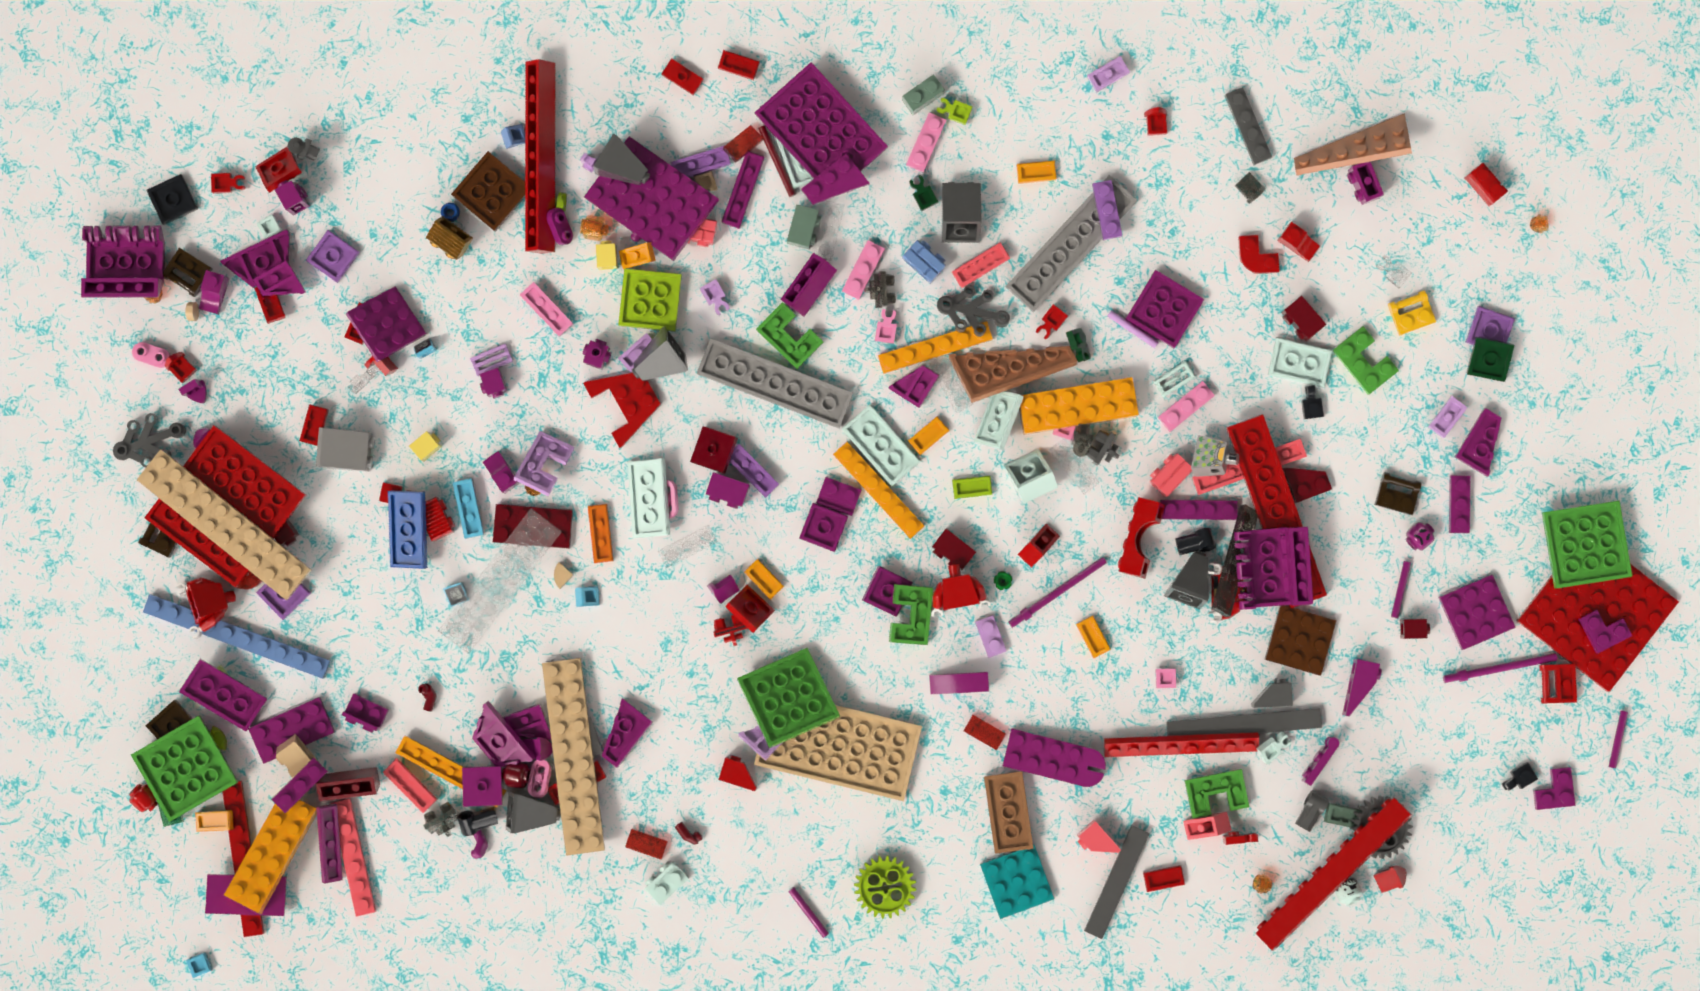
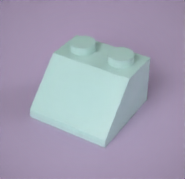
[1004,449,1058,504]

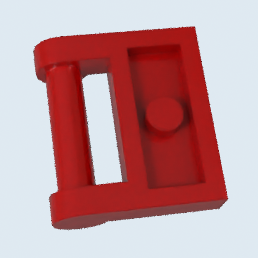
[1539,664,1577,704]

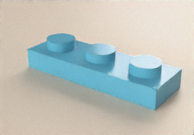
[452,478,484,539]

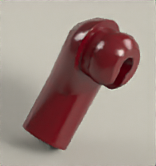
[418,683,437,712]
[675,822,703,845]

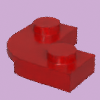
[1238,235,1279,274]

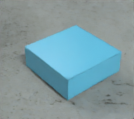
[186,952,212,978]

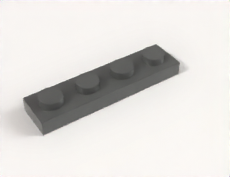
[1225,87,1272,166]

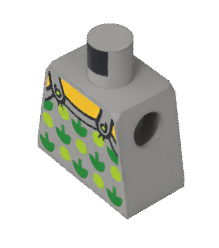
[1191,435,1239,477]

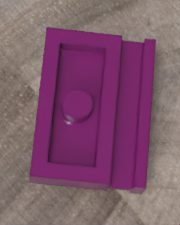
[816,477,861,516]

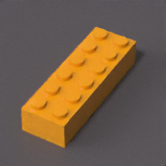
[1019,377,1139,435]
[224,800,317,914]

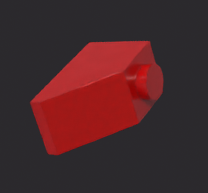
[1017,523,1060,568]
[718,755,757,791]

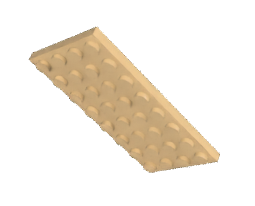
[754,705,922,801]

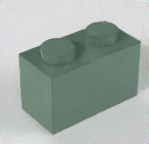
[902,74,945,116]
[787,204,821,250]

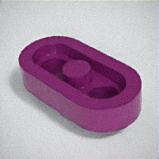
[547,208,573,245]

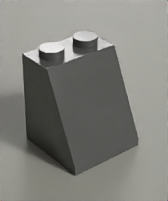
[942,182,982,243]

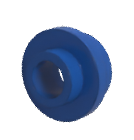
[441,203,460,222]

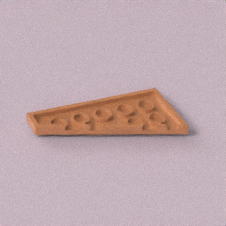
[1294,113,1412,175]
[949,346,1077,403]

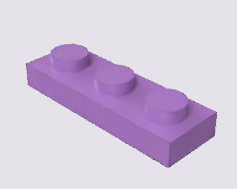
[670,146,731,178]
[1092,180,1122,240]
[730,444,779,498]

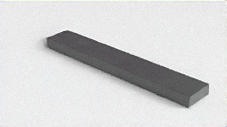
[1084,825,1150,939]

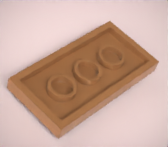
[984,771,1033,854]

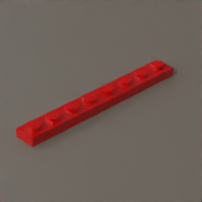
[1103,732,1259,757]
[223,781,265,937]

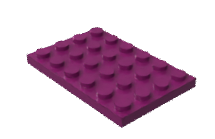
[754,62,888,179]
[584,136,719,261]

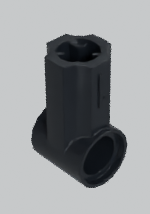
[1175,528,1216,556]
[457,807,498,836]

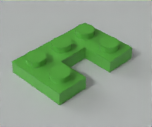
[756,302,824,369]
[1333,326,1399,395]
[889,584,933,645]
[1184,769,1249,818]

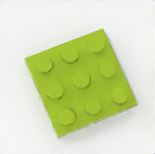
[618,268,682,332]

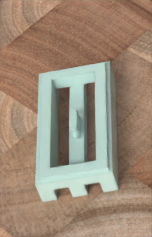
[1153,361,1196,398]

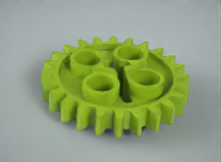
[854,855,916,919]

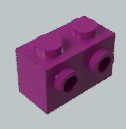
[1347,162,1384,205]
[275,180,310,216]
[706,472,750,509]

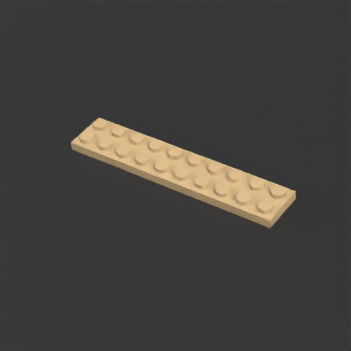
[137,450,312,600]
[542,658,605,856]

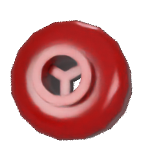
[129,784,158,812]

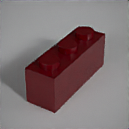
[316,767,380,801]

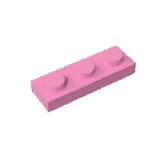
[906,112,946,173]
[842,240,885,300]
[520,282,573,337]
[1158,381,1215,432]

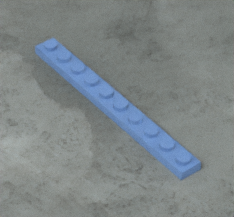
[143,594,331,679]

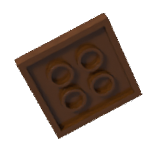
[451,151,525,232]
[1264,605,1337,676]

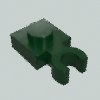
[909,175,938,212]
[1066,328,1091,363]

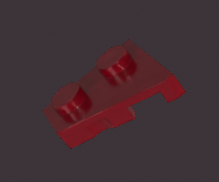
[1283,467,1332,503]

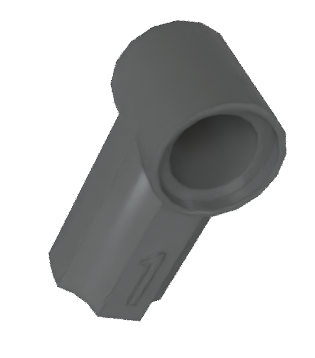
[1295,790,1329,832]

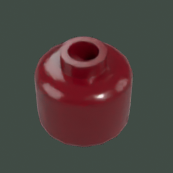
[502,763,531,788]

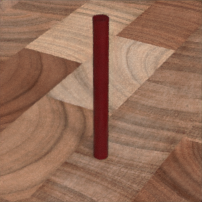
[758,125,796,197]

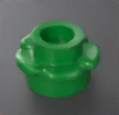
[994,571,1012,590]

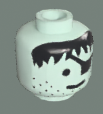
[1335,878,1363,906]

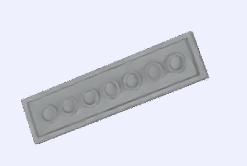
[1005,175,1137,313]
[696,338,853,429]

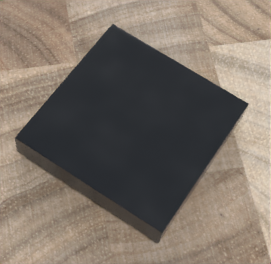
[146,174,198,225]

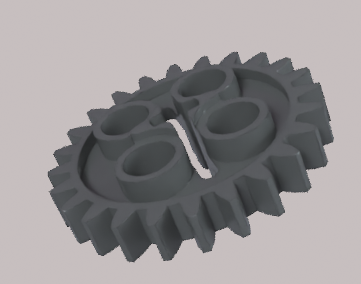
[1350,795,1413,859]

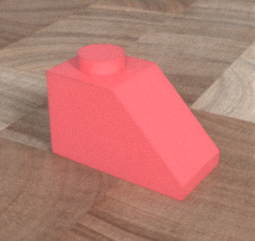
[1183,812,1231,840]
[1077,820,1121,853]

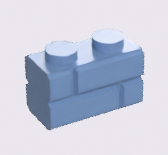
[902,240,946,284]

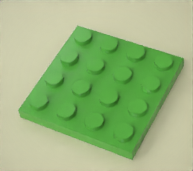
[1542,500,1632,589]
[737,648,840,748]
[131,715,238,822]

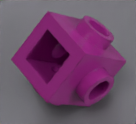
[582,339,612,370]

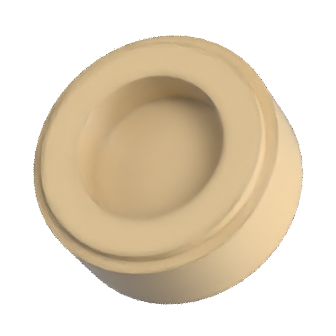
[185,302,199,321]

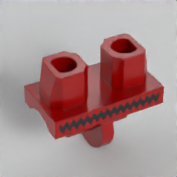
[713,615,747,646]

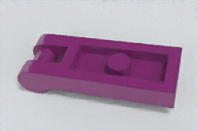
[1301,737,1339,786]

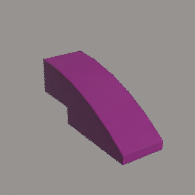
[929,672,989,694]

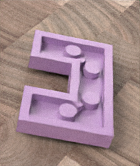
[514,431,574,496]

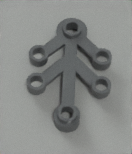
[937,285,1010,337]
[113,413,186,467]

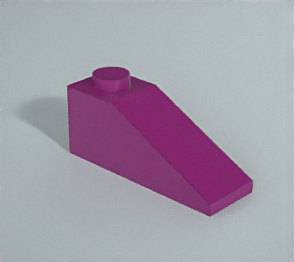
[1342,659,1382,716]

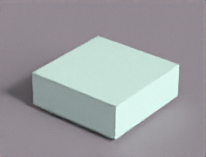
[256,214,283,239]

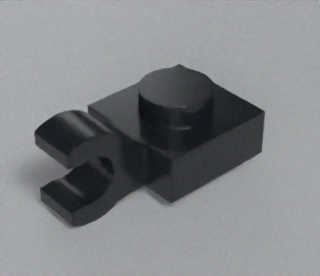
[1301,385,1324,420]
[1502,762,1538,791]

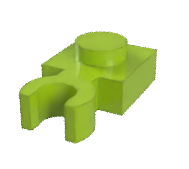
[937,98,972,125]

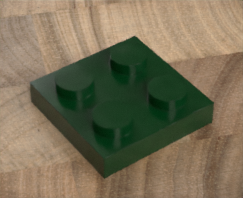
[1466,336,1515,382]

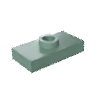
[1324,803,1360,827]

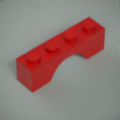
[1118,497,1165,579]

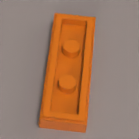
[588,504,614,563]

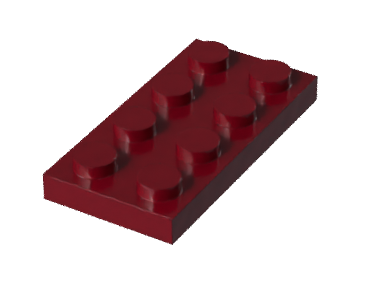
[492,504,573,549]

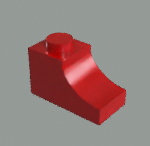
[1277,222,1320,262]

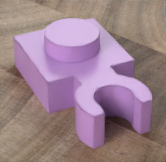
[580,153,597,173]
[699,279,729,315]

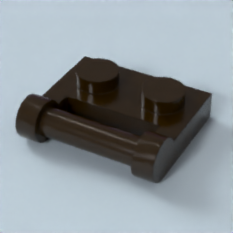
[163,248,213,297]
[1374,472,1422,515]
[138,523,177,558]

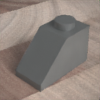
[1251,679,1293,708]

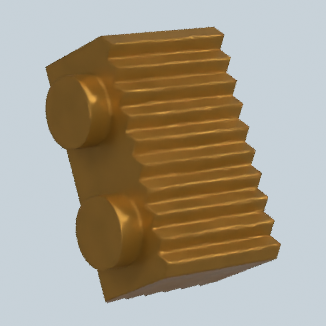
[426,216,473,260]

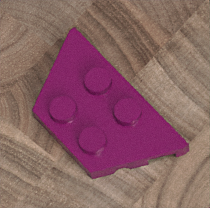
[220,229,290,288]
[472,701,536,767]

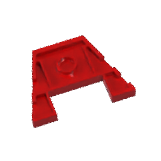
[583,373,661,448]

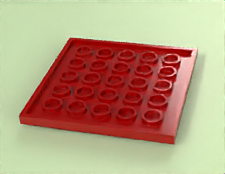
[144,425,306,587]
[1516,564,1679,692]

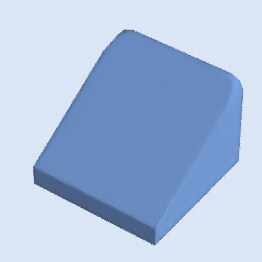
[501,124,525,149]

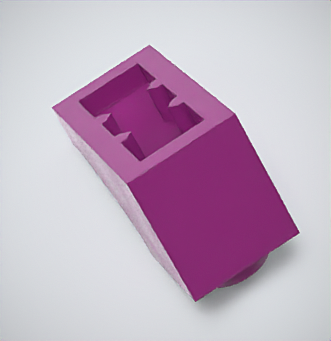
[199,270,230,315]
[483,451,520,494]

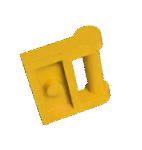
[1388,290,1436,336]

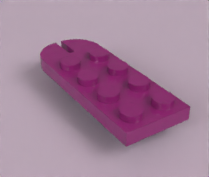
[1003,729,1106,787]

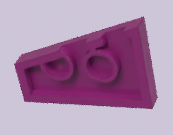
[801,154,870,205]
[1455,408,1502,477]
[602,698,653,768]

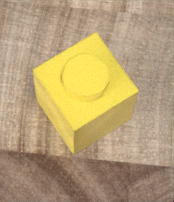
[596,241,618,270]
[409,431,441,462]

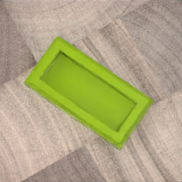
[952,476,993,499]

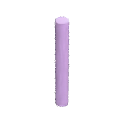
[1107,310,1159,348]

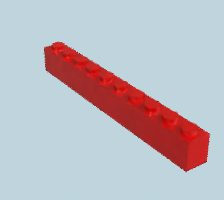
[525,59,556,254]
[1255,798,1413,951]

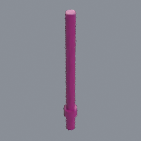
[1008,557,1107,628]
[1443,653,1557,683]

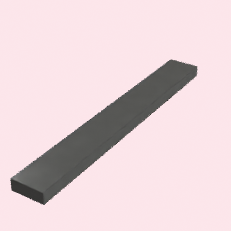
[1166,708,1322,736]

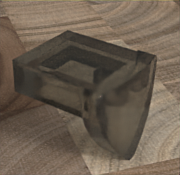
[1235,172,1266,204]

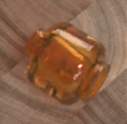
[580,215,609,241]

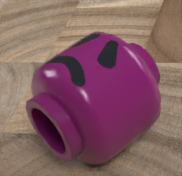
[1405,522,1435,551]

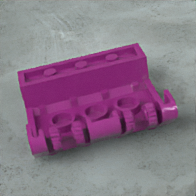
[81,225,165,298]
[1234,527,1313,610]

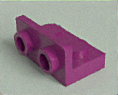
[342,693,389,733]

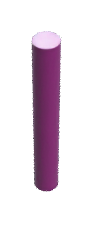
[1391,561,1411,619]
[1608,711,1628,769]
[788,887,829,938]

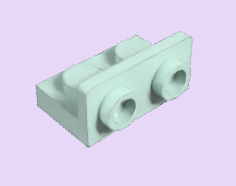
[644,861,689,905]

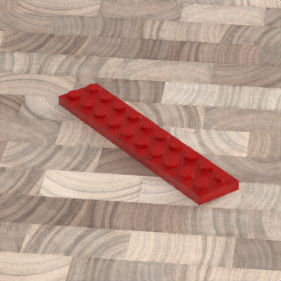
[1226,414,1327,608]

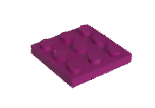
[1125,270,1204,349]
[346,286,427,362]
[1438,575,1516,650]

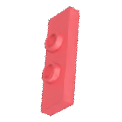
[952,242,1010,289]
[383,758,438,813]

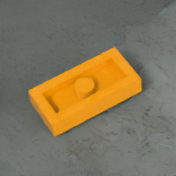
[619,242,656,269]

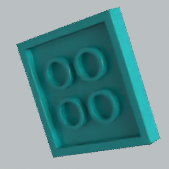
[980,844,1054,919]

